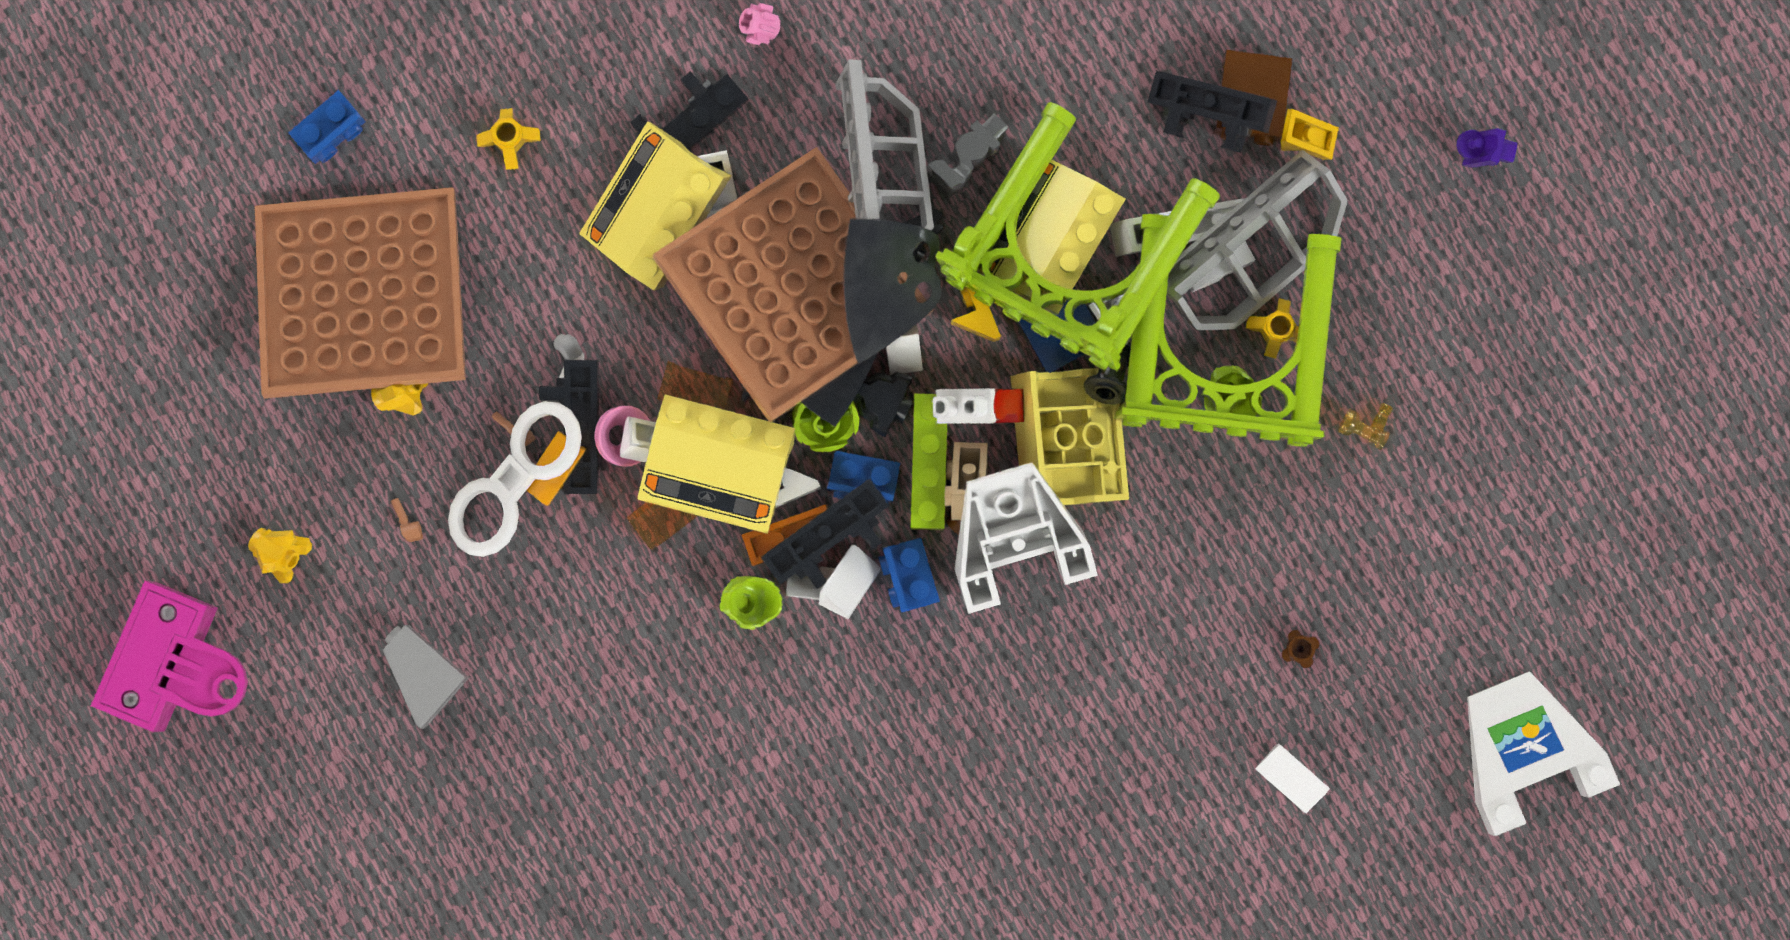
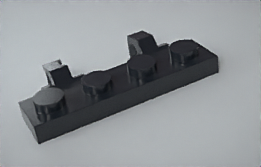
[1147,70,1277,153]
[630,71,749,151]
[539,359,599,494]
[761,478,890,589]

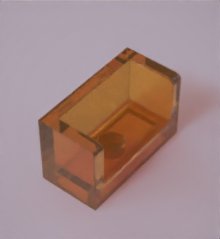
[657,361,734,410]
[626,502,698,551]

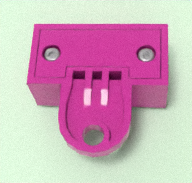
[91,580,248,732]

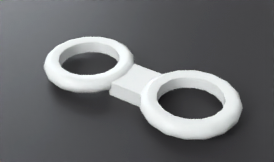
[448,401,582,557]

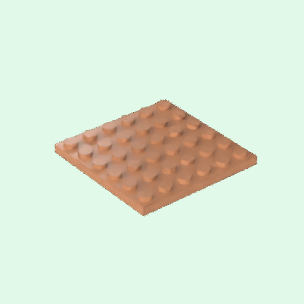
[652,147,933,423]
[255,187,466,399]

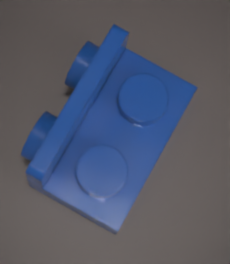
[288,90,366,164]
[827,451,900,503]
[878,537,940,613]

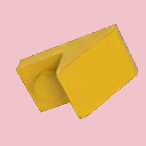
[1281,109,1339,160]
[951,287,1001,342]

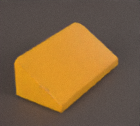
[526,431,587,507]

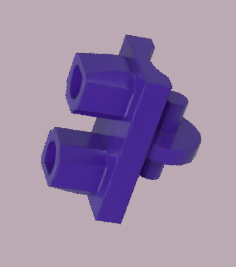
[1456,128,1518,168]

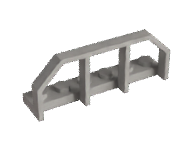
[835,59,934,251]
[1167,150,1348,330]

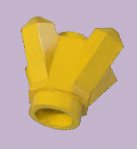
[476,108,541,170]
[1245,298,1299,359]
[371,383,428,415]
[248,528,312,583]

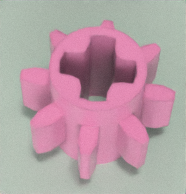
[739,3,780,45]

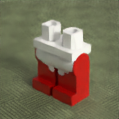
[933,389,1024,423]

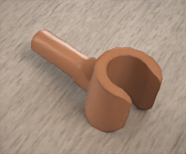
[492,411,536,447]
[391,498,423,542]

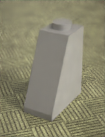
[383,625,469,729]

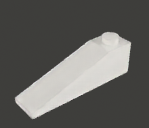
[1110,198,1244,257]

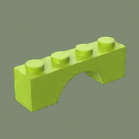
[910,393,947,530]

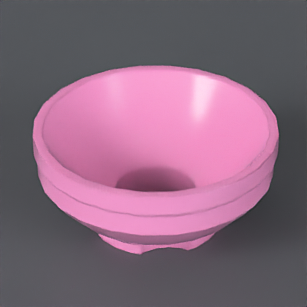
[595,406,650,467]

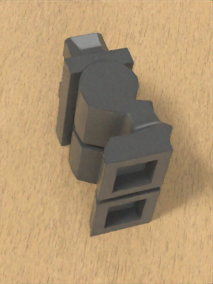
[927,114,1008,199]

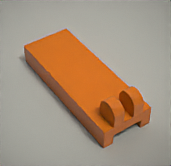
[742,504,828,566]

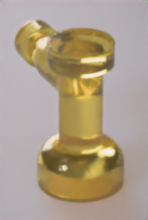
[1337,403,1393,450]

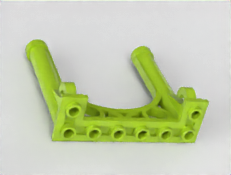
[935,102,1220,371]
[1114,214,1342,447]

